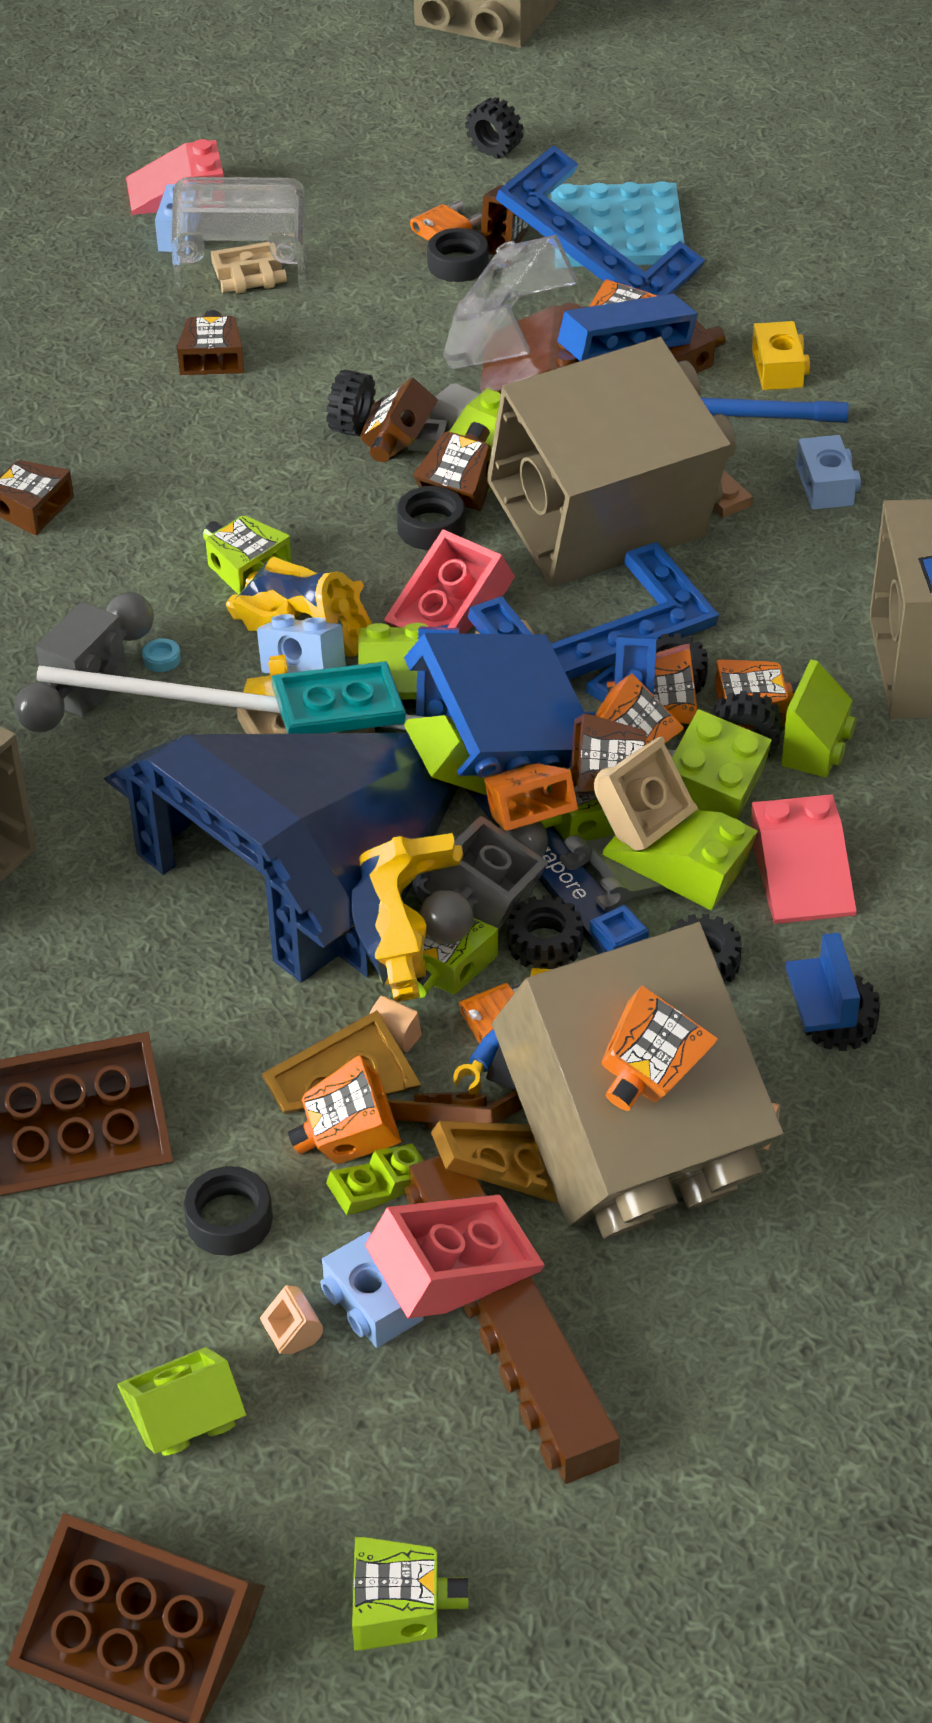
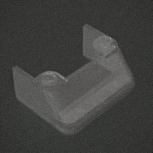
[171,177,309,290]
[443,234,578,369]

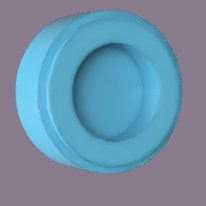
[142,638,181,672]

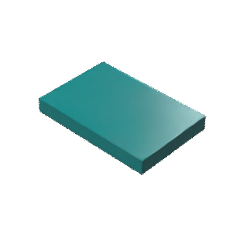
[272,661,406,734]

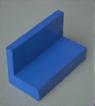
[785,932,860,1032]

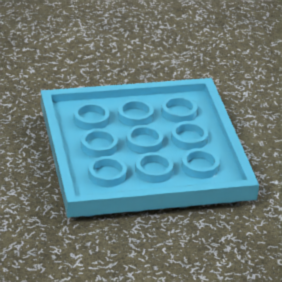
[551,181,685,267]

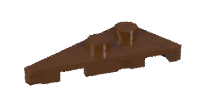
[388,1089,523,1129]

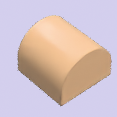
[370,996,422,1052]
[260,1285,323,1354]

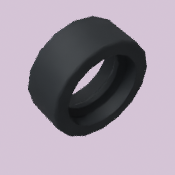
[427,228,489,282]
[396,486,465,550]
[183,1166,273,1256]

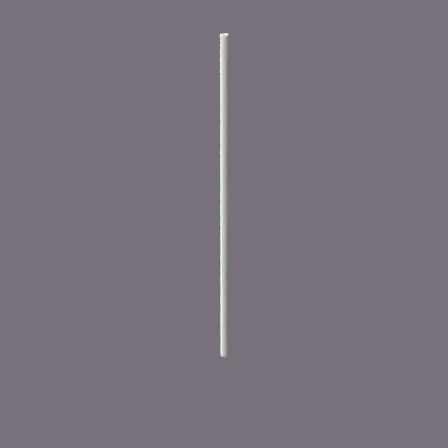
[37,665,676,758]

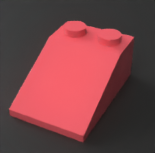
[126,139,226,215]
[384,530,515,634]
[750,794,857,924]
[365,1195,545,1319]

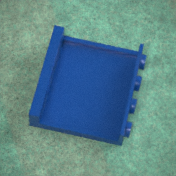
[404,633,585,778]

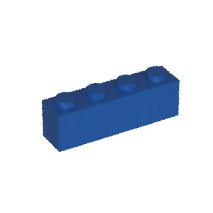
[557,294,698,361]

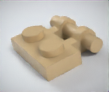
[211,241,287,294]

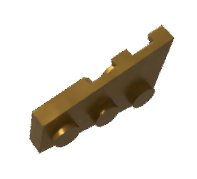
[262,1010,421,1114]
[431,1121,559,1204]

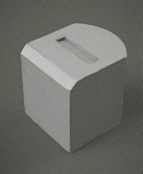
[430,383,479,431]

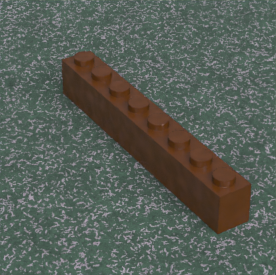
[405,1155,620,1484]

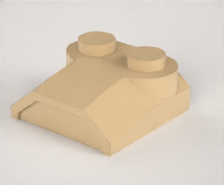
[594,737,698,851]

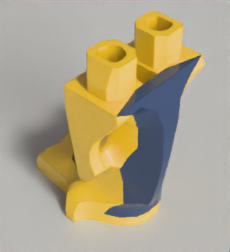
[226,557,372,657]
[352,833,463,1002]

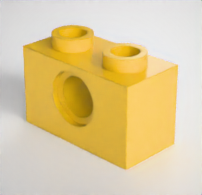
[752,321,810,390]

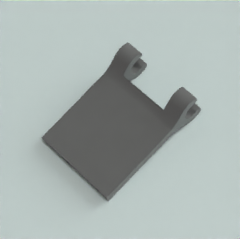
[559,835,668,912]

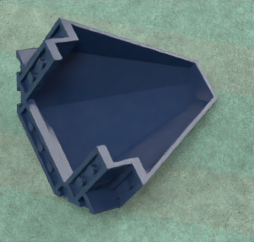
[104,733,458,983]

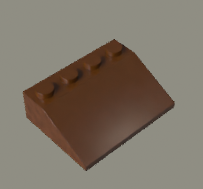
[479,303,588,394]
[0,1031,173,1196]
[6,1513,265,1723]

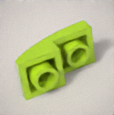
[326,1143,424,1216]

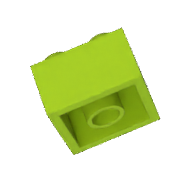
[672,709,772,819]

